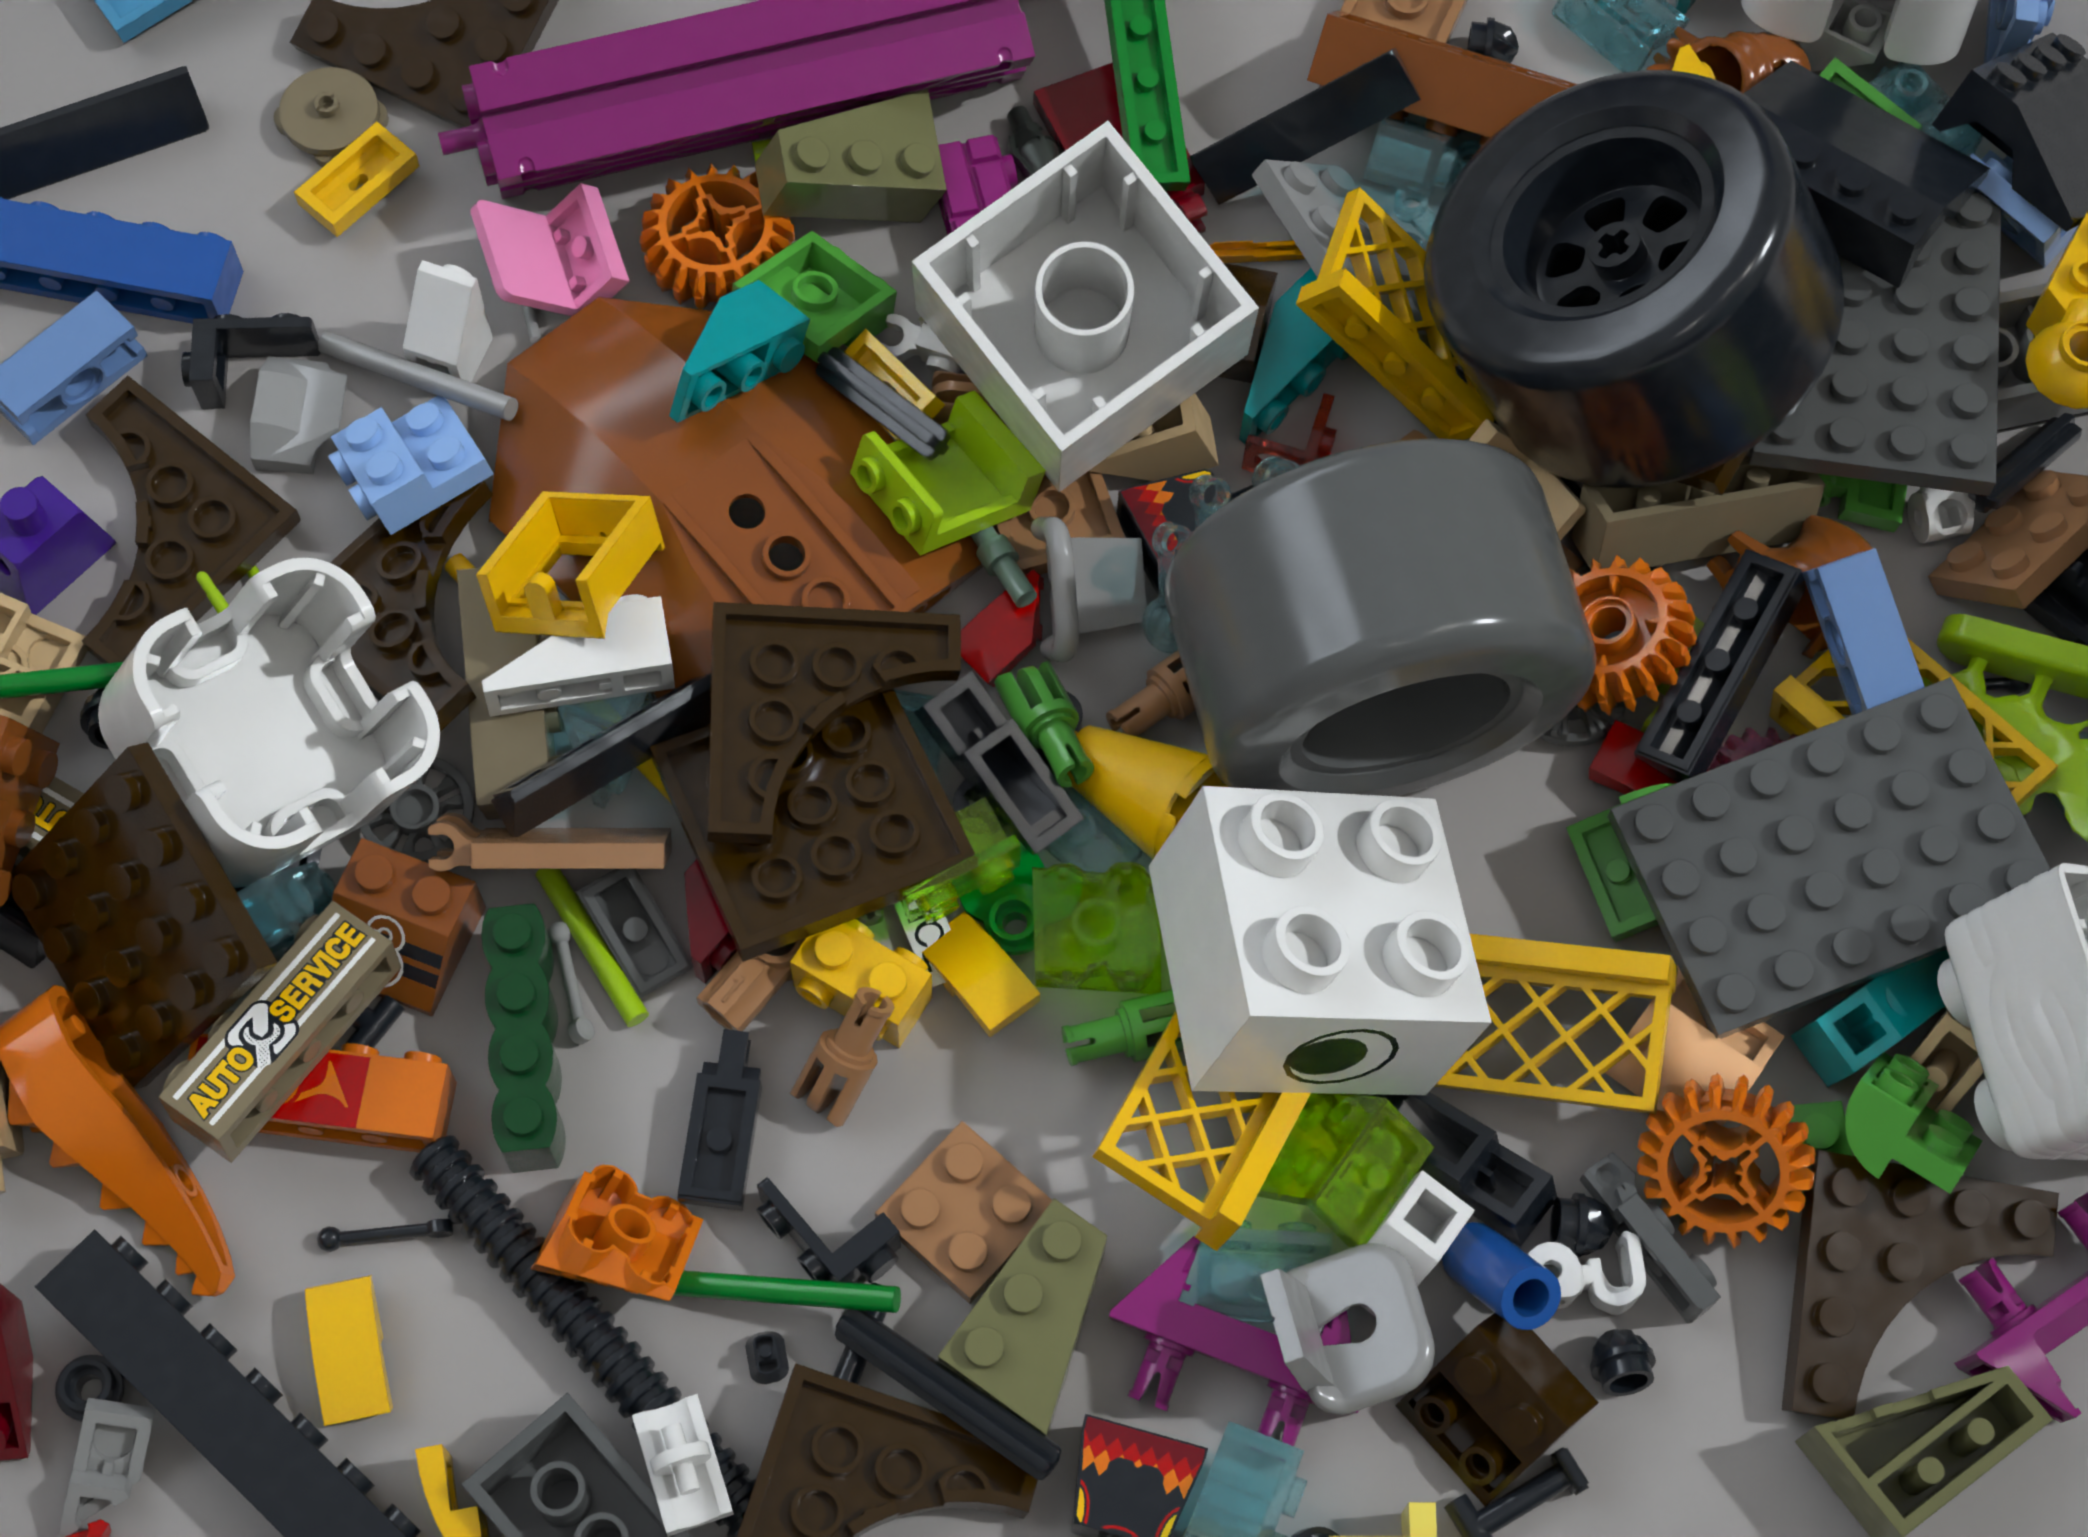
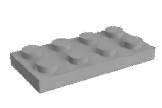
[1252,159,1431,349]

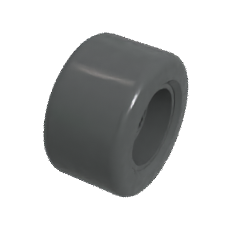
[1164,438,1597,796]

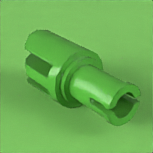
[994,661,1094,788]
[1061,989,1184,1066]

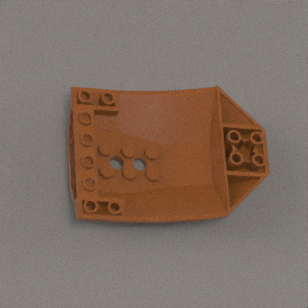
[489,297,983,725]

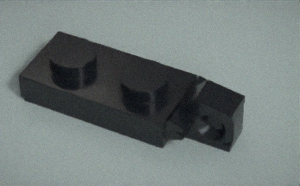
[677,1029,762,1211]

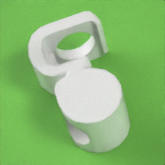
[1907,487,1974,544]
[1528,1231,1646,1315]

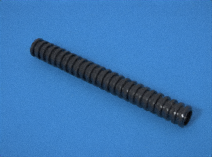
[409,1135,755,1537]

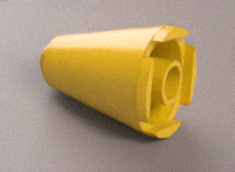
[1067,725,1228,860]

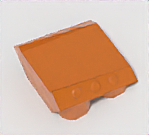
[531,1164,704,1301]

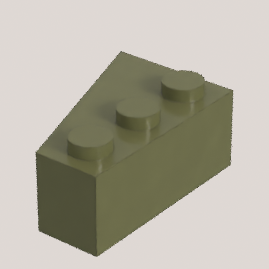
[755,89,947,223]
[938,1198,1108,1437]
[1795,1365,2053,1537]

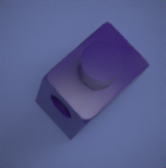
[0,476,116,615]

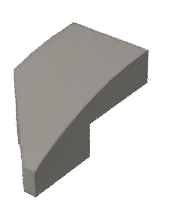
[58,1397,156,1536]

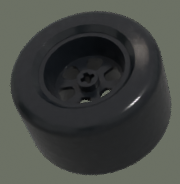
[1424,70,1844,488]

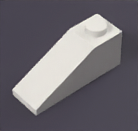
[482,594,675,717]

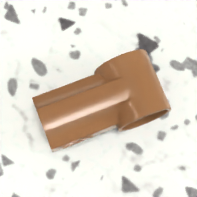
[696,938,806,1031]

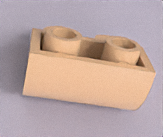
[1605,966,1785,1126]

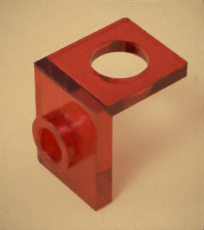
[1241,393,1337,478]

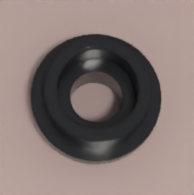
[55,1355,125,1422]

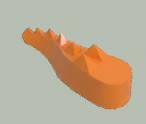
[0,985,235,1297]

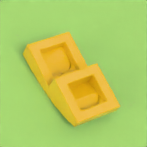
[922,911,1040,1037]
[305,1274,393,1426]
[415,1444,489,1537]

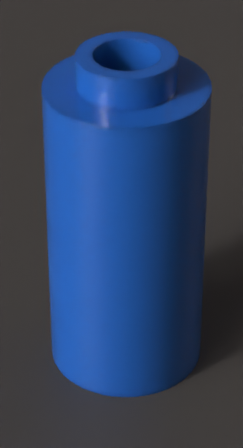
[1442,1222,1561,1330]

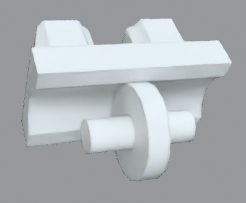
[632,1394,734,1537]

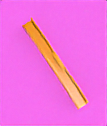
[1209,240,1305,263]

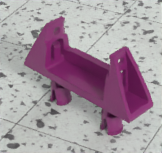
[1954,1192,2088,1423]
[1109,1236,1359,1460]

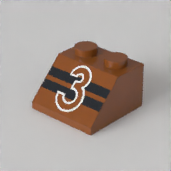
[331,838,486,1017]

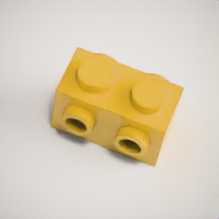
[790,919,932,1048]

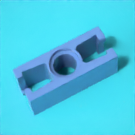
[0,290,148,445]
[1802,548,1925,715]

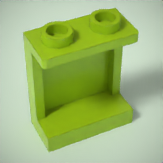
[850,390,1046,556]

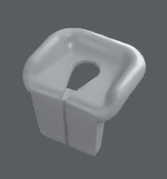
[1031,516,1148,663]
[1260,1243,1435,1414]

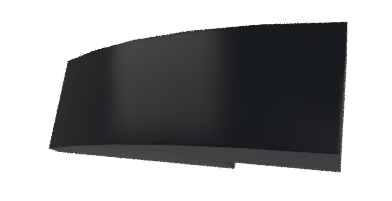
[914,671,1084,855]
[1356,1092,1557,1247]

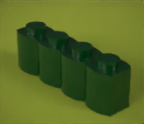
[481,903,566,1173]

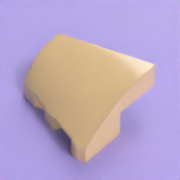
[0,593,87,734]

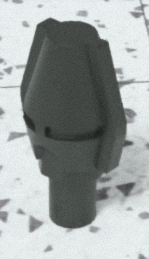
[1006,106,1063,178]

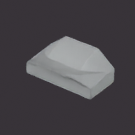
[250,356,348,474]

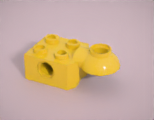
[2025,210,2088,409]

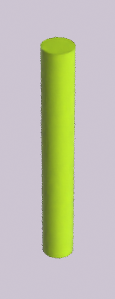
[535,869,649,1027]

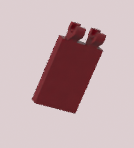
[1033,62,1208,234]

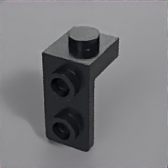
[181,313,320,409]
[756,1177,901,1283]

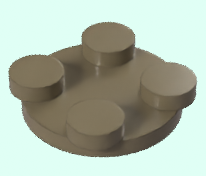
[273,67,389,167]

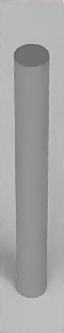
[318,331,518,421]

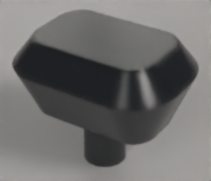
[745,1331,789,1384]

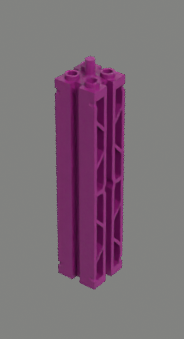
[438,0,1035,199]

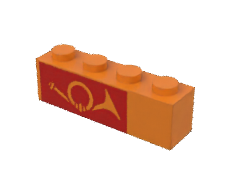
[187,1034,457,1153]

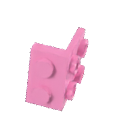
[470,183,630,316]

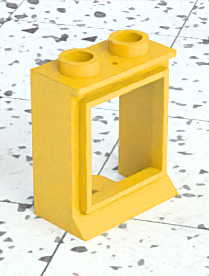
[476,491,665,639]

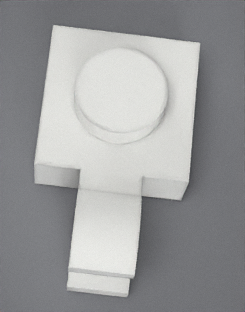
[882,314,966,374]

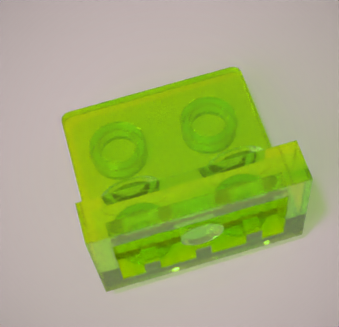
[899,797,1021,924]
[1257,1093,1434,1247]

